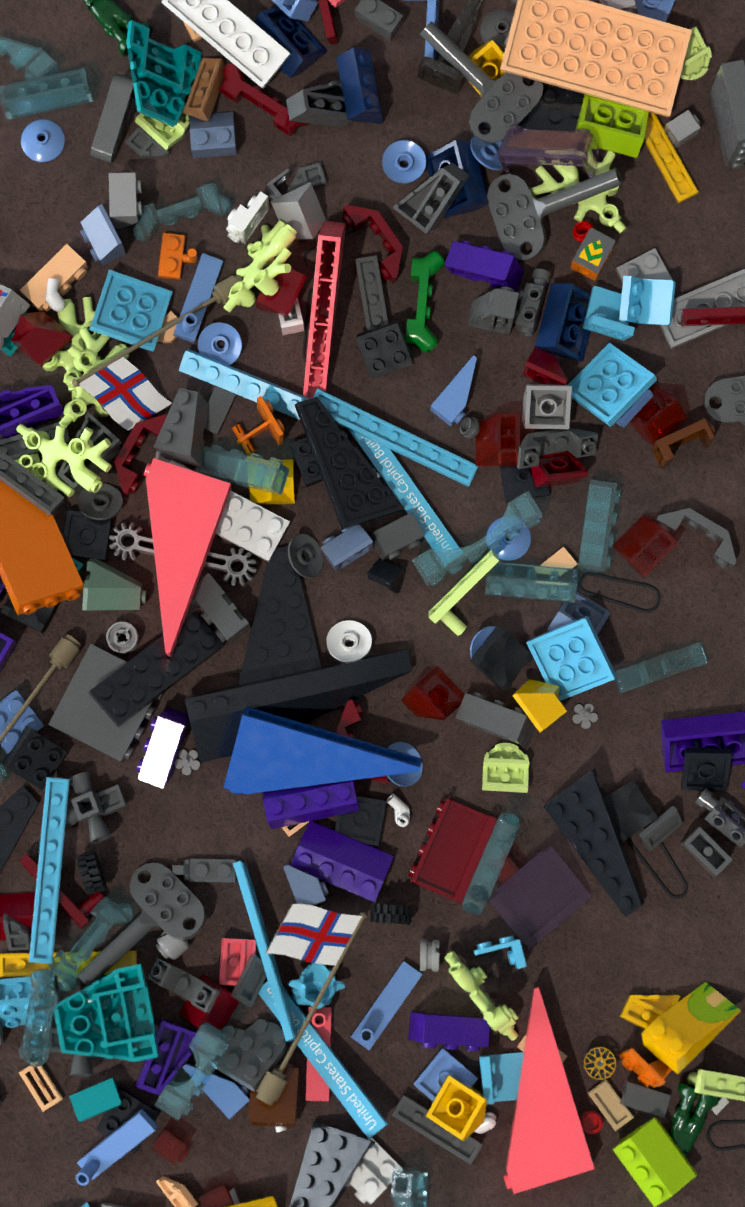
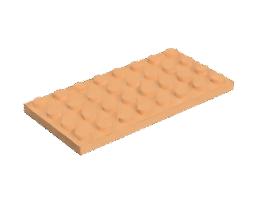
[500,0,692,117]

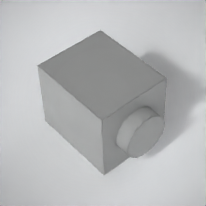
[664,110,701,148]

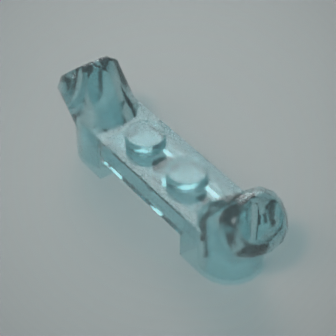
[132,183,231,243]
[462,813,521,915]
[48,897,133,991]
[18,970,58,1067]

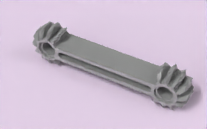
[109,523,257,586]

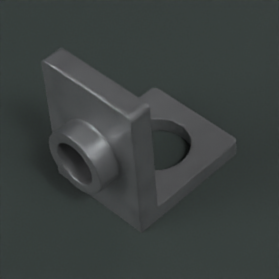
[267,168,291,200]

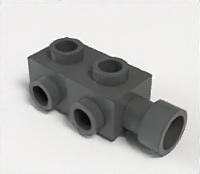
[513,268,551,337]
[694,788,745,848]

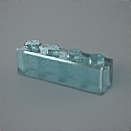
[0,68,93,120]
[195,445,290,495]
[577,480,620,574]
[485,562,578,603]

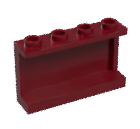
[408,797,498,904]

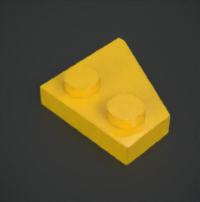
[619,995,680,1029]

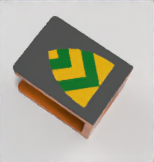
[570,228,615,281]

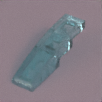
[615,642,708,694]

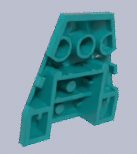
[126,20,202,127]
[53,964,159,1062]

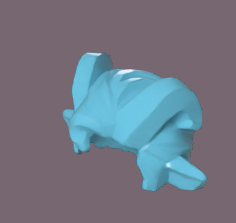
[288,963,345,1009]

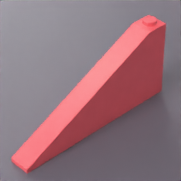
[303,221,346,399]
[144,458,232,657]
[503,987,594,1194]

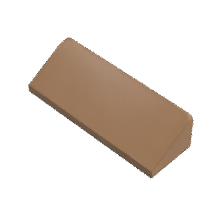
[183,58,225,121]

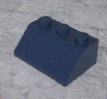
[253,6,328,78]
[336,47,383,124]
[425,140,489,219]
[535,283,591,362]

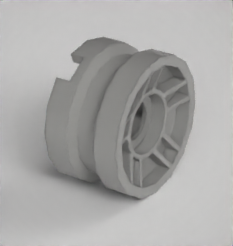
[106,622,139,655]
[420,939,439,972]

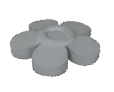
[572,703,598,729]
[174,749,200,775]

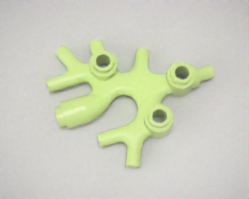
[531,150,627,234]
[223,220,297,313]
[42,297,101,400]
[59,327,129,428]
[16,423,112,497]
[445,951,519,1041]

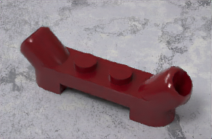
[219,63,309,136]

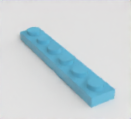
[178,349,310,420]

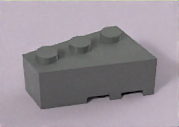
[286,80,351,128]
[57,411,123,495]

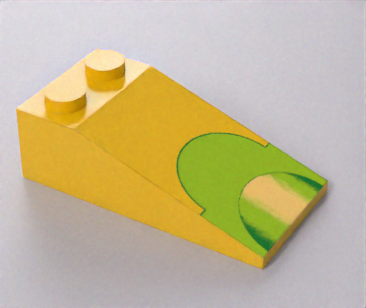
[642,982,741,1074]

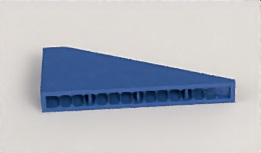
[223,707,422,794]

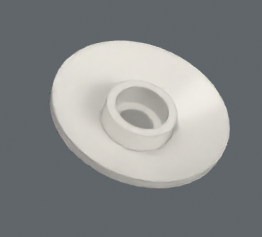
[326,620,372,662]

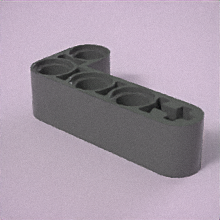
[90,73,135,163]

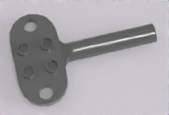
[420,21,543,144]
[487,168,622,261]
[704,376,745,428]
[77,863,206,987]

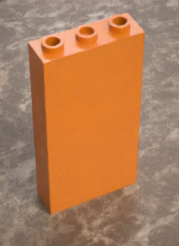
[0,481,84,615]

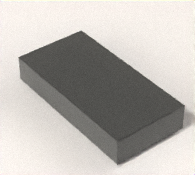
[204,386,236,436]
[639,806,683,852]
[231,955,267,1007]
[620,1081,671,1118]

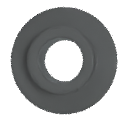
[460,417,480,439]

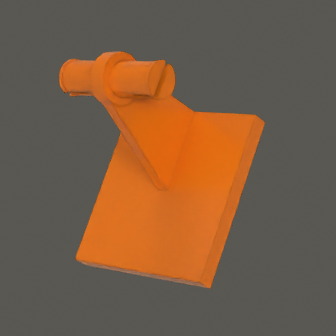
[232,396,285,456]
[618,1048,672,1088]

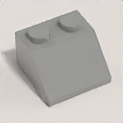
[109,173,142,229]
[522,384,572,429]

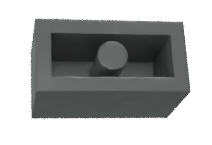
[355,0,403,42]
[370,513,425,561]
[681,827,733,876]

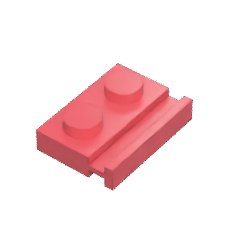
[219,938,256,985]

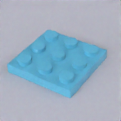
[89,270,172,352]
[568,343,657,427]
[526,616,617,701]

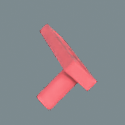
[306,1007,332,1101]

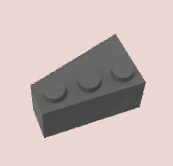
[392,163,470,234]
[467,287,519,335]
[153,388,209,467]
[191,573,251,645]
[455,692,536,749]

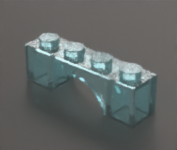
[155,1022,229,1120]

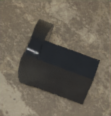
[367,558,404,593]

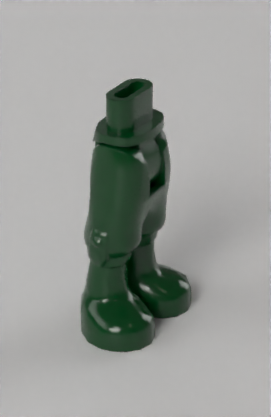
[83,0,153,57]
[669,1081,721,1159]

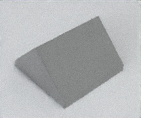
[270,182,327,240]

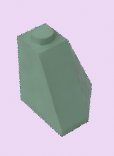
[82,558,147,610]

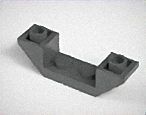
[517,428,598,469]
[654,508,737,569]
[147,958,219,1013]

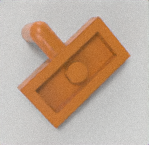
[158,233,198,280]

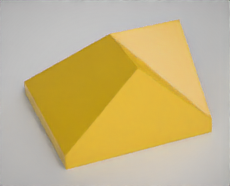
[469,39,505,96]
[249,459,295,505]
[513,679,567,732]
[426,1075,487,1141]

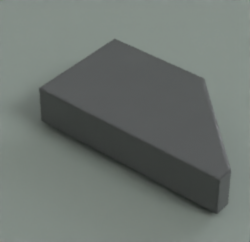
[125,127,170,158]
[287,162,327,193]
[3,915,31,951]

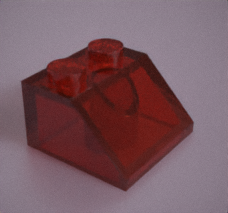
[629,384,687,445]

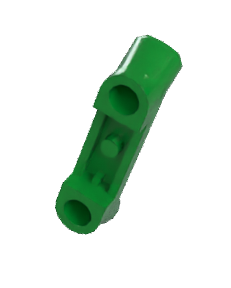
[405,251,445,353]

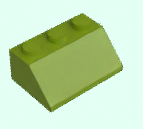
[574,94,649,158]
[613,1117,697,1207]

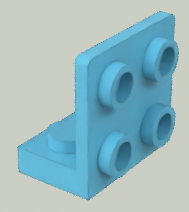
[619,276,676,325]
[583,286,635,341]
[473,936,527,969]
[0,976,48,1028]
[479,1052,523,1105]

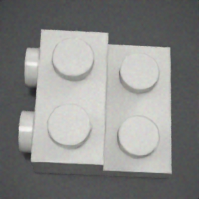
[226,191,270,244]
[349,1137,403,1204]

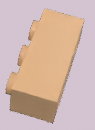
[20,244,88,312]

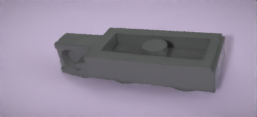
[172,859,236,883]

